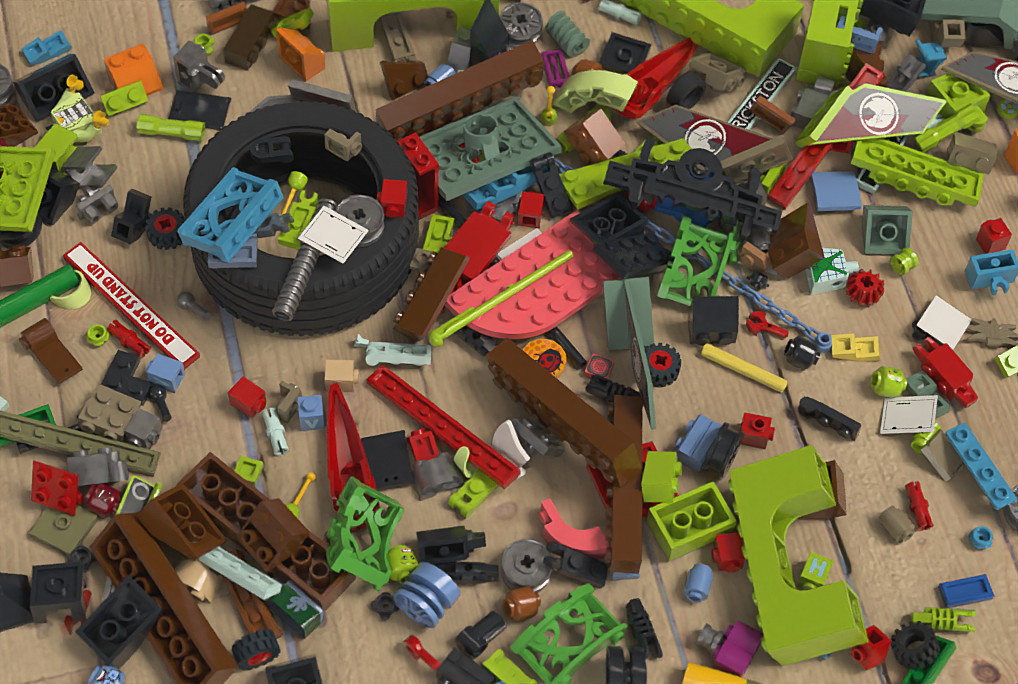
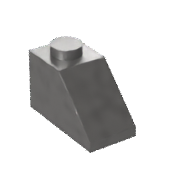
[447,27,470,74]

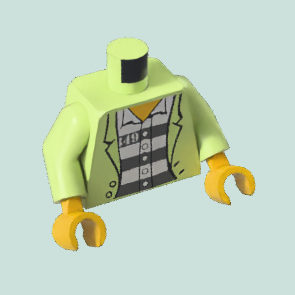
[44,75,109,143]

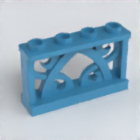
[178,167,284,263]

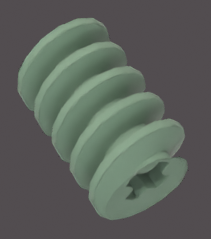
[546,11,590,57]

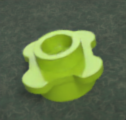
[194,34,215,54]

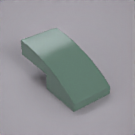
[906,371,950,419]

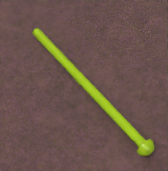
[429,250,573,347]

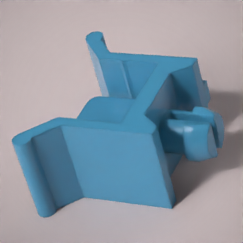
[915,39,947,77]

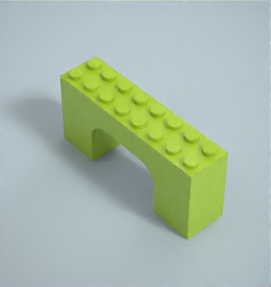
[326,0,499,52]
[619,0,805,78]
[728,445,869,666]

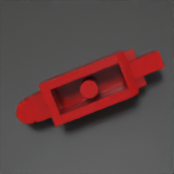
[912,337,978,408]

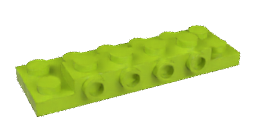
[850,138,984,207]

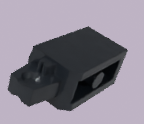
[416,526,486,564]

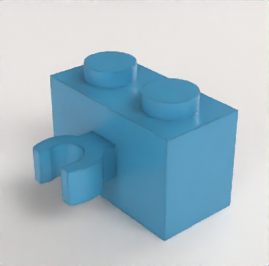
[965,249,1018,295]

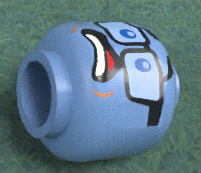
[87,664,125,684]

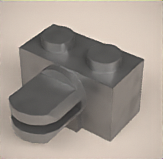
[173,40,225,93]

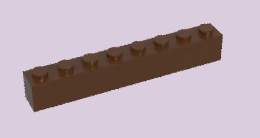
[605,395,643,574]

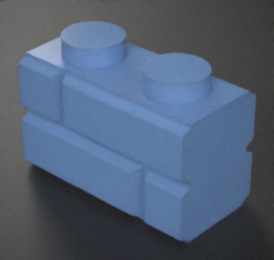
[674,414,722,472]

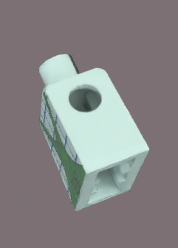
[805,248,859,295]

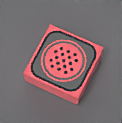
[584,353,614,379]

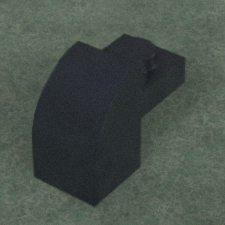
[111,188,152,244]

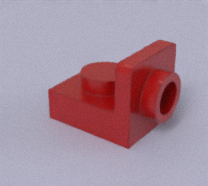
[406,428,439,462]

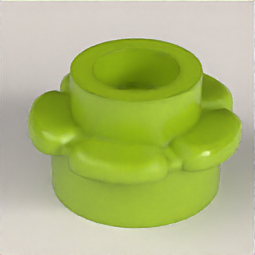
[86,324,110,346]

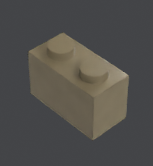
[947,132,997,175]

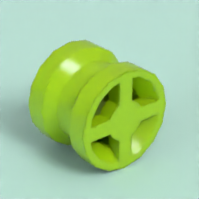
[890,247,919,275]

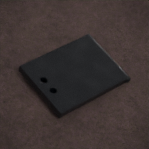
[168,90,231,131]
[361,430,414,491]

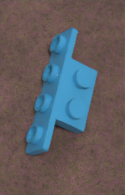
[945,423,1017,510]

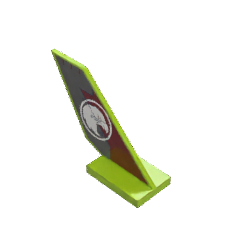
[794,84,947,148]

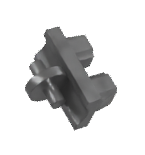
[887,54,926,92]
[76,184,118,224]

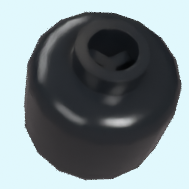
[784,336,820,370]

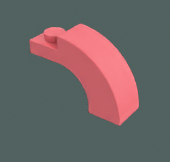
[539,498,609,559]

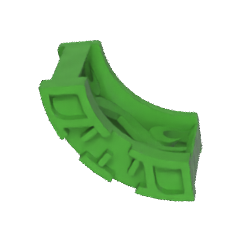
[657,215,736,306]
[326,476,404,591]
[510,583,628,684]

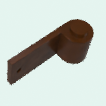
[19,318,83,384]

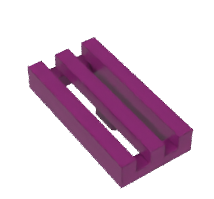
[541,49,570,88]

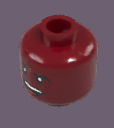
[84,483,121,518]

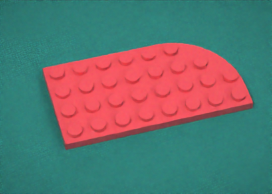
[444,210,622,339]

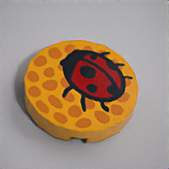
[523,339,566,378]

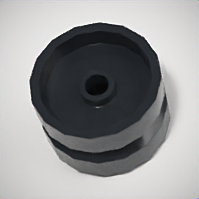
[605,646,647,684]

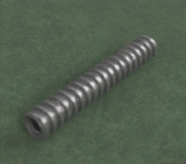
[272,198,338,321]

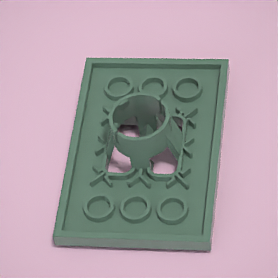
[420,97,561,201]

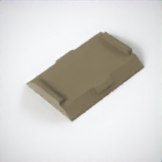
[921,428,965,482]

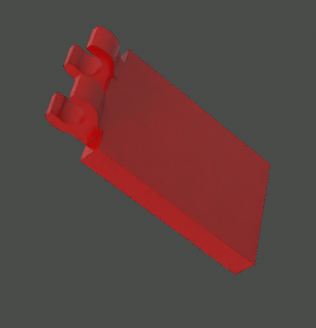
[444,201,515,282]

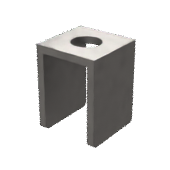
[62,146,118,187]

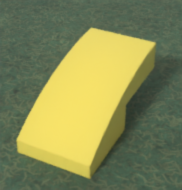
[831,333,880,361]

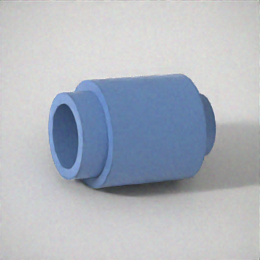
[424,64,455,87]
[684,564,713,603]

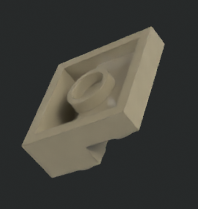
[689,52,746,92]
[77,384,141,442]

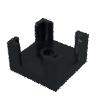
[30,561,87,624]

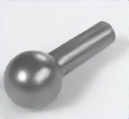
[177,292,211,321]

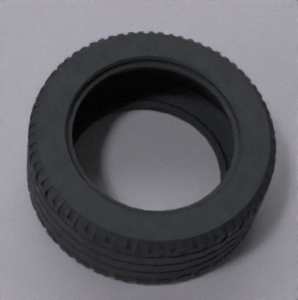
[183,101,419,336]

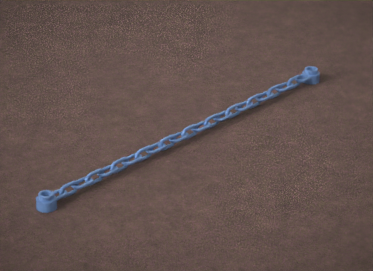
[554,157,832,353]

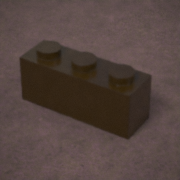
[223,4,277,71]

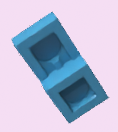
[21,29,72,65]

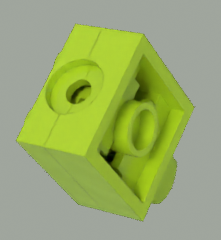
[926,73,991,132]

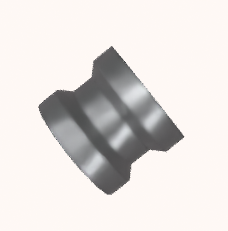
[695,623,725,654]

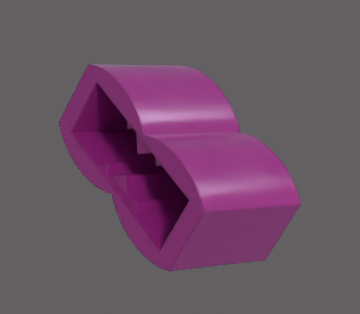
[712,620,764,677]

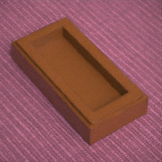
[206,1,247,35]
[749,96,796,134]

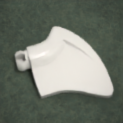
[492,420,530,479]

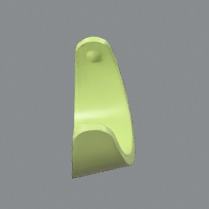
[50,270,92,309]
[454,445,491,478]

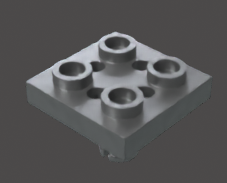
[512,417,565,464]

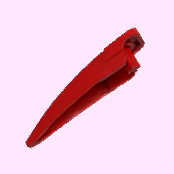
[613,37,699,119]
[327,383,380,530]

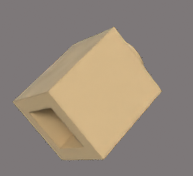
[325,360,359,392]

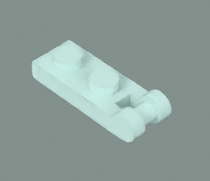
[365,342,431,366]

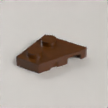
[380,61,428,100]

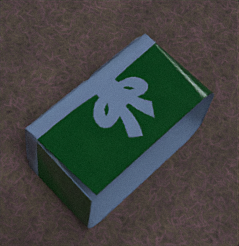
[268,580,324,639]

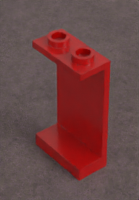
[398,133,439,220]

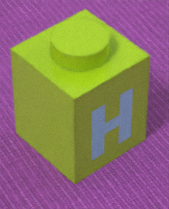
[797,551,834,591]

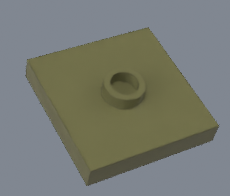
[29,504,99,557]

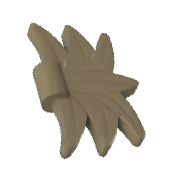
[967,318,1018,348]

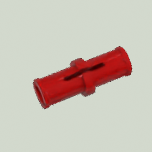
[107,320,151,358]
[905,481,934,531]

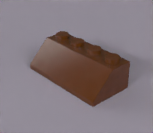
[393,247,470,343]

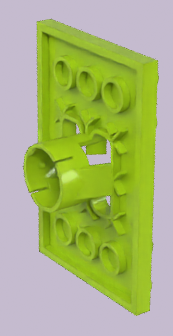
[0,146,56,232]

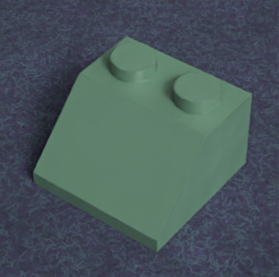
[862,205,913,254]

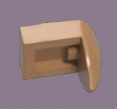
[738,242,771,273]

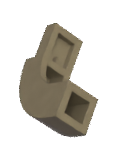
[930,20,965,48]

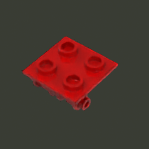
[31,460,84,516]

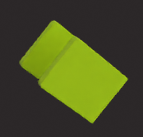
[35,124,78,174]

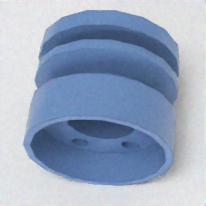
[393,562,460,629]

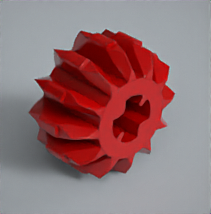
[846,268,885,308]

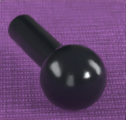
[148,385,172,422]

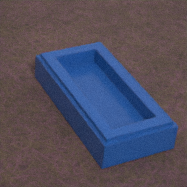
[938,574,994,609]

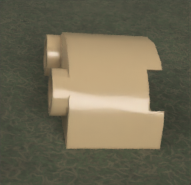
[174,556,224,604]

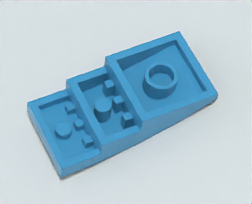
[462,150,548,210]

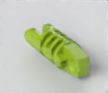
[910,607,976,632]

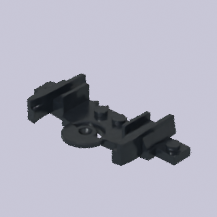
[603,138,782,242]

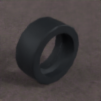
[667,71,706,109]

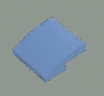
[810,171,861,211]

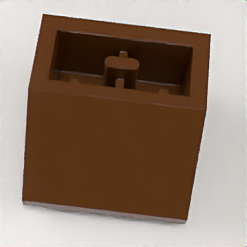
[0,244,34,287]
[236,498,310,572]

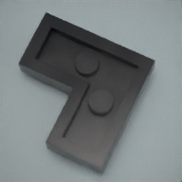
[101,350,153,406]

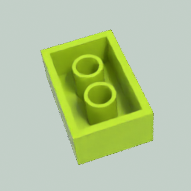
[647,481,737,561]

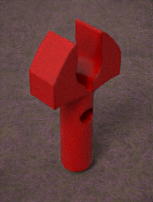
[745,311,789,339]
[403,635,441,670]

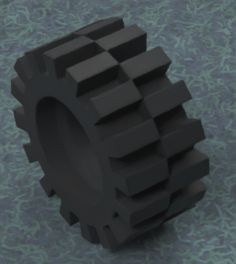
[890,621,940,670]

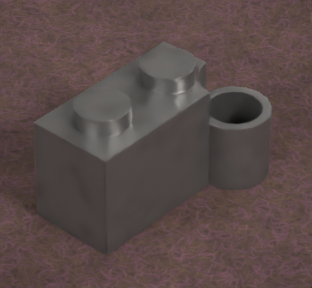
[790,76,835,130]
[67,447,129,486]

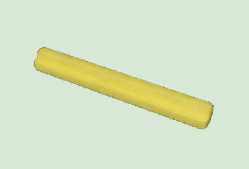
[701,343,788,393]

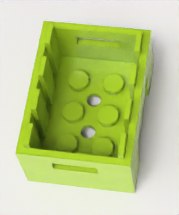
[796,0,863,89]

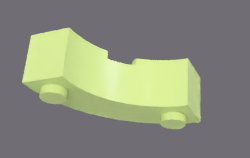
[553,70,638,114]

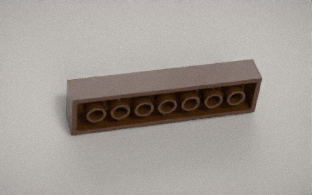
[376,40,544,141]
[486,338,642,487]
[176,452,356,612]
[90,513,238,684]

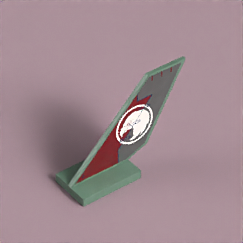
[602,276,656,430]

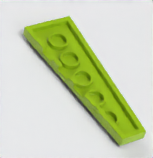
[559,138,692,210]

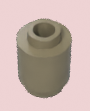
[879,506,915,542]

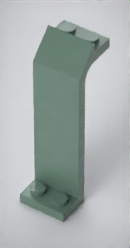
[920,0,1018,49]

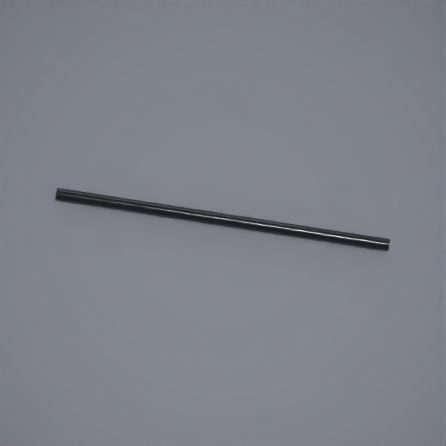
[438,192,587,369]

